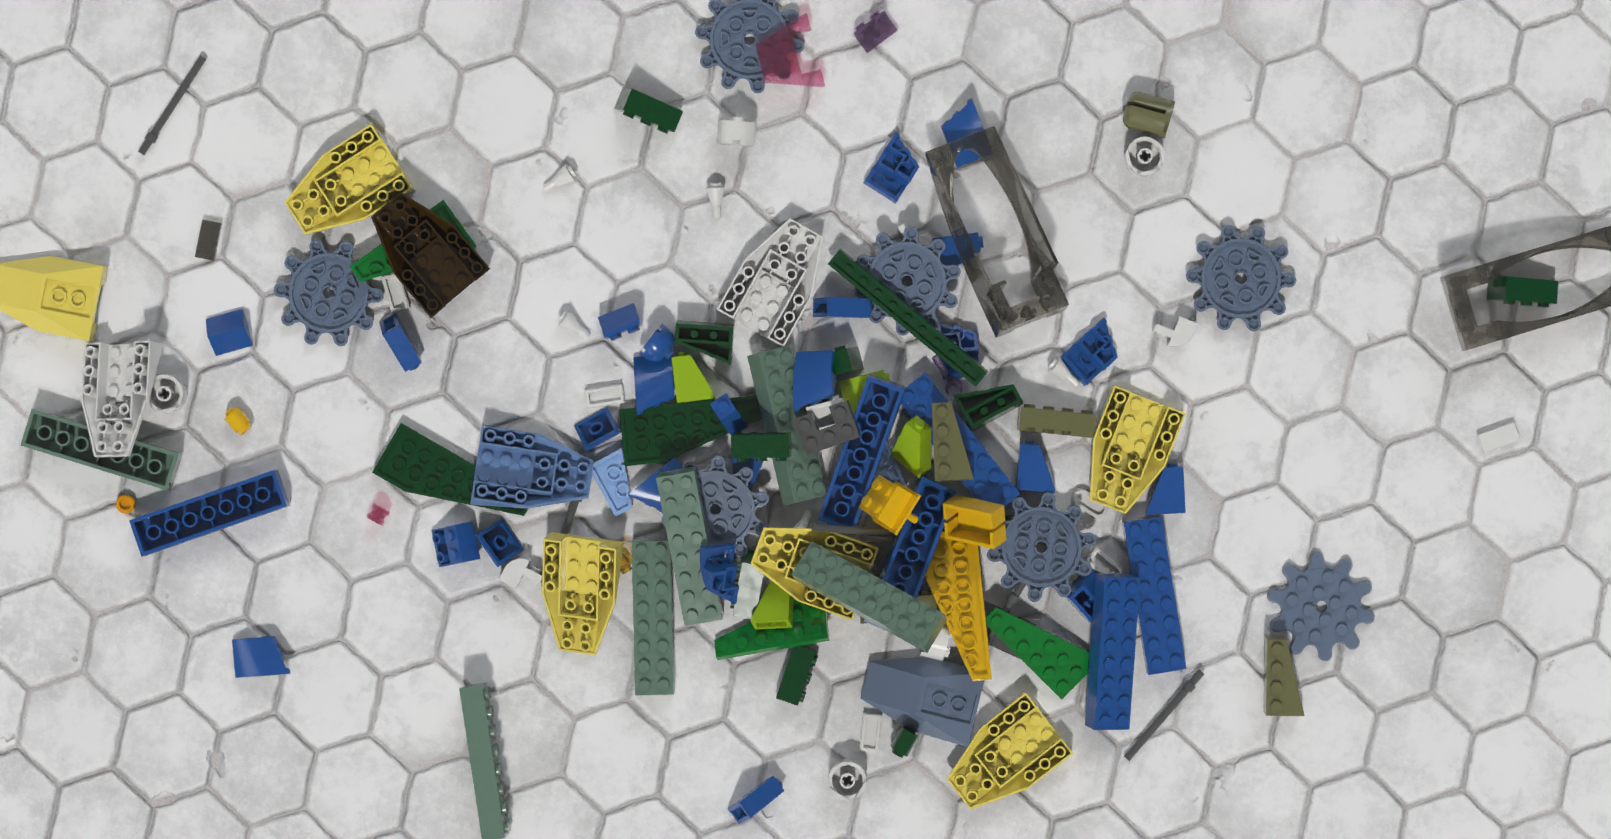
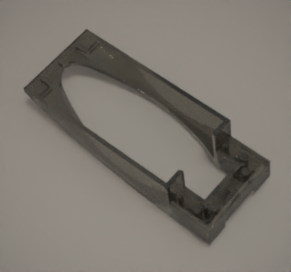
[925,126,1069,338]
[1440,226,1611,351]

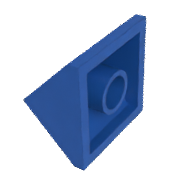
[206,309,253,356]
[574,407,621,451]
[476,518,524,567]

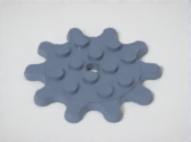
[695,0,804,93]
[1186,225,1296,332]
[854,227,961,336]
[274,239,384,346]
[662,455,769,557]
[987,493,1096,602]
[1267,552,1375,661]

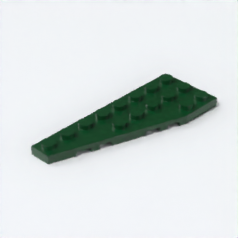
[619,395,762,466]
[372,423,529,516]

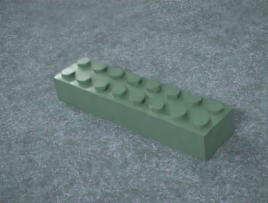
[747,346,827,506]
[20,409,182,491]
[656,466,724,626]
[631,540,675,695]
[792,541,947,653]
[459,683,511,839]

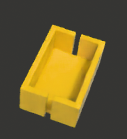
[943,495,1006,549]

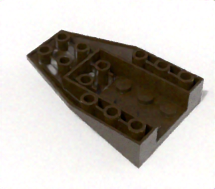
[371,192,490,318]

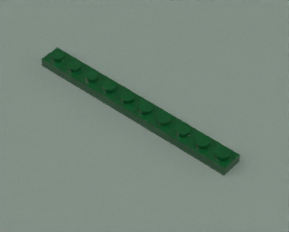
[828,249,989,387]

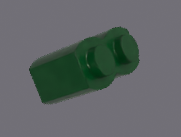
[890,725,918,758]

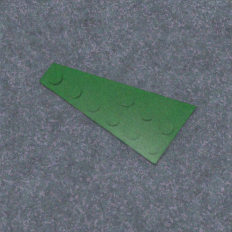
[349,200,477,282]
[714,599,830,660]
[985,606,1090,700]

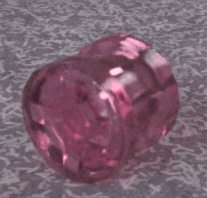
[366,503,390,526]

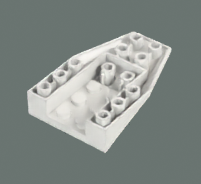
[717,218,823,347]
[81,341,163,457]

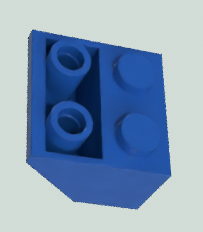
[598,303,643,341]
[431,521,480,567]
[1065,570,1096,624]

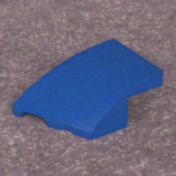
[941,98,993,168]
[863,132,919,204]
[1060,318,1118,386]
[937,320,980,380]
[793,350,837,412]
[633,355,675,415]
[628,457,683,513]
[700,543,739,604]
[232,636,290,678]

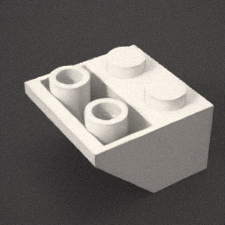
[806,395,844,428]

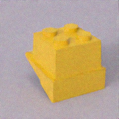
[858,475,921,536]

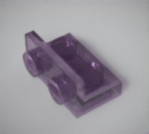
[853,11,898,54]

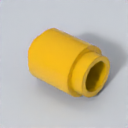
[224,406,252,436]

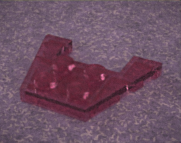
[756,14,825,87]

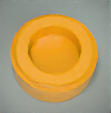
[116,494,136,514]

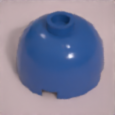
[639,323,675,362]

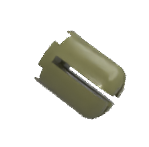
[1123,91,1175,139]

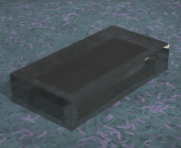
[195,219,222,261]

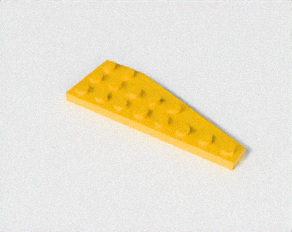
[925,532,992,681]

